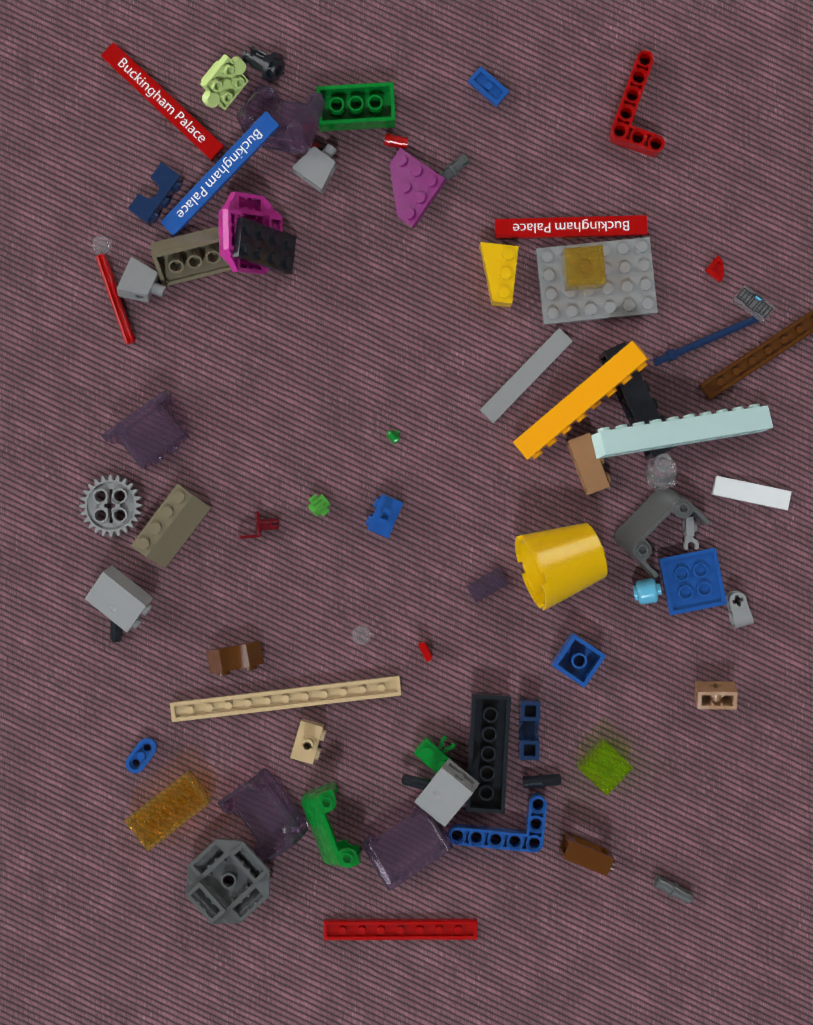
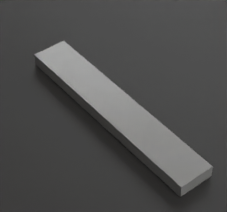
[479,328,573,423]

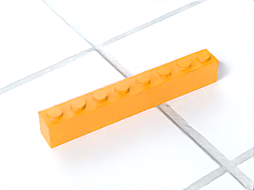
[513,341,650,460]

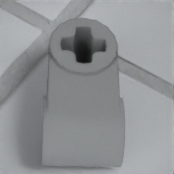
[726,590,754,629]

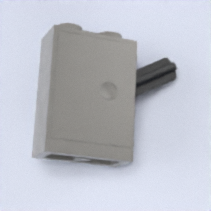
[85,565,154,642]
[401,758,479,827]

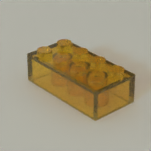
[124,769,213,851]

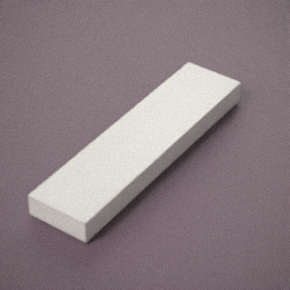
[711,476,792,510]

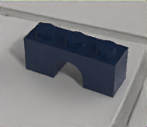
[128,162,183,226]
[518,699,540,760]

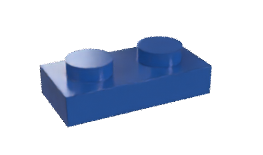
[468,66,509,108]

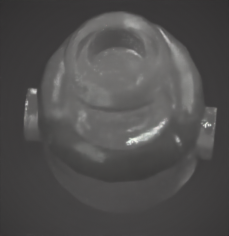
[645,454,678,491]

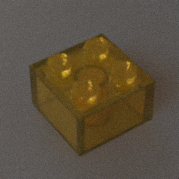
[561,245,606,291]

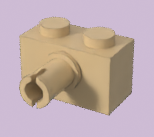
[290,718,326,764]

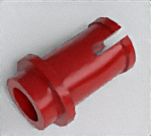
[384,132,408,150]

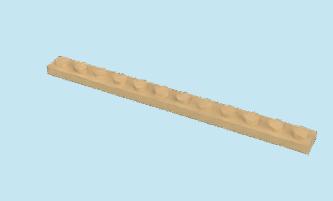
[170,675,402,722]

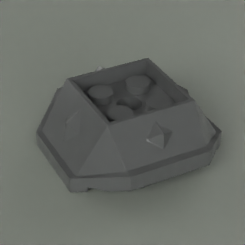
[185,837,270,924]

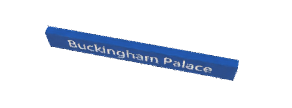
[161,111,281,236]

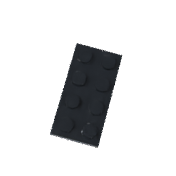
[233,217,296,275]

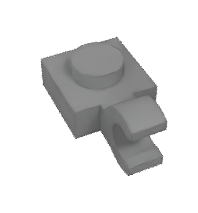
[682,517,699,550]

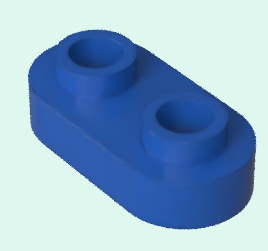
[125,737,158,773]

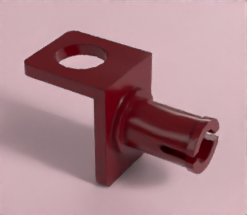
[237,511,279,539]

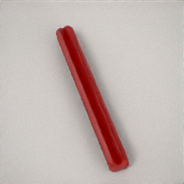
[96,253,136,345]

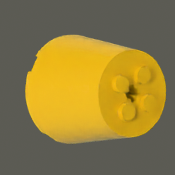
[515,523,607,610]

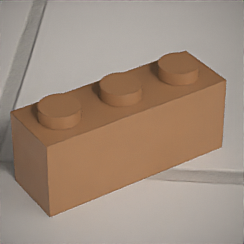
[566,433,611,495]

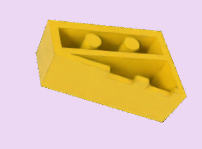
[479,242,519,307]

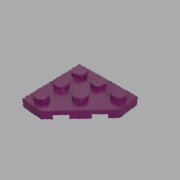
[389,148,447,228]

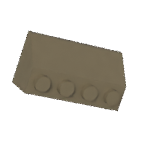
[151,226,231,286]
[131,484,212,568]

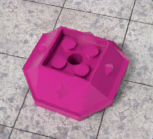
[218,192,283,274]

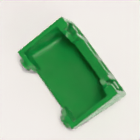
[301,781,362,868]

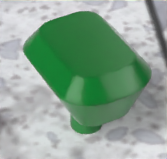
[387,430,400,444]

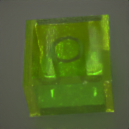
[576,738,634,796]

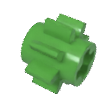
[308,494,331,517]

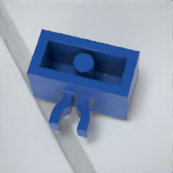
[365,494,404,538]

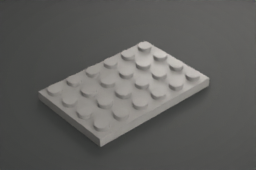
[535,237,658,325]

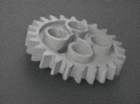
[79,475,143,537]

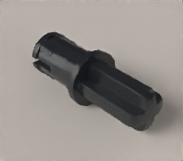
[522,773,561,789]

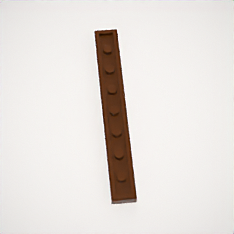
[698,310,813,401]

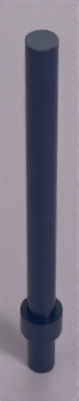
[653,314,760,366]

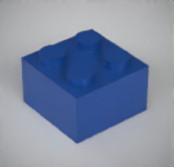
[550,632,606,688]

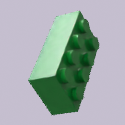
[316,82,396,132]

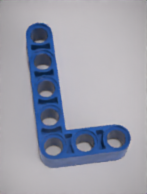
[448,793,547,853]

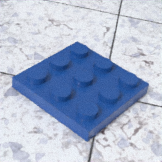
[658,548,727,615]

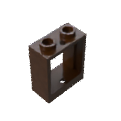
[559,832,615,876]

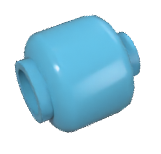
[633,578,662,604]

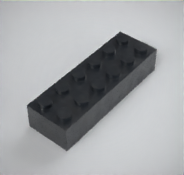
[599,342,675,460]
[465,692,511,814]

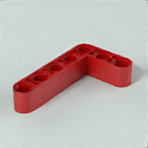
[609,50,665,157]

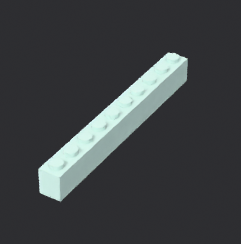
[591,404,773,459]

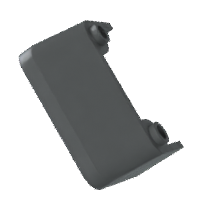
[614,486,711,578]

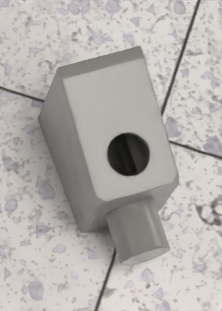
[292,144,337,194]
[117,257,166,302]

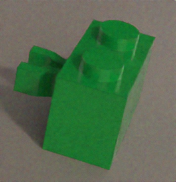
[414,734,455,773]

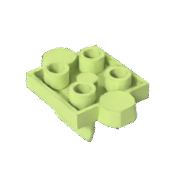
[200,54,249,110]

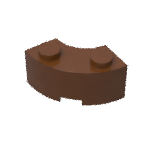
[206,641,264,676]

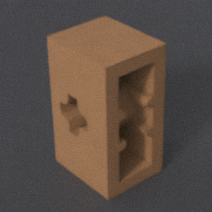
[694,681,738,710]

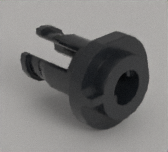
[242,45,285,83]

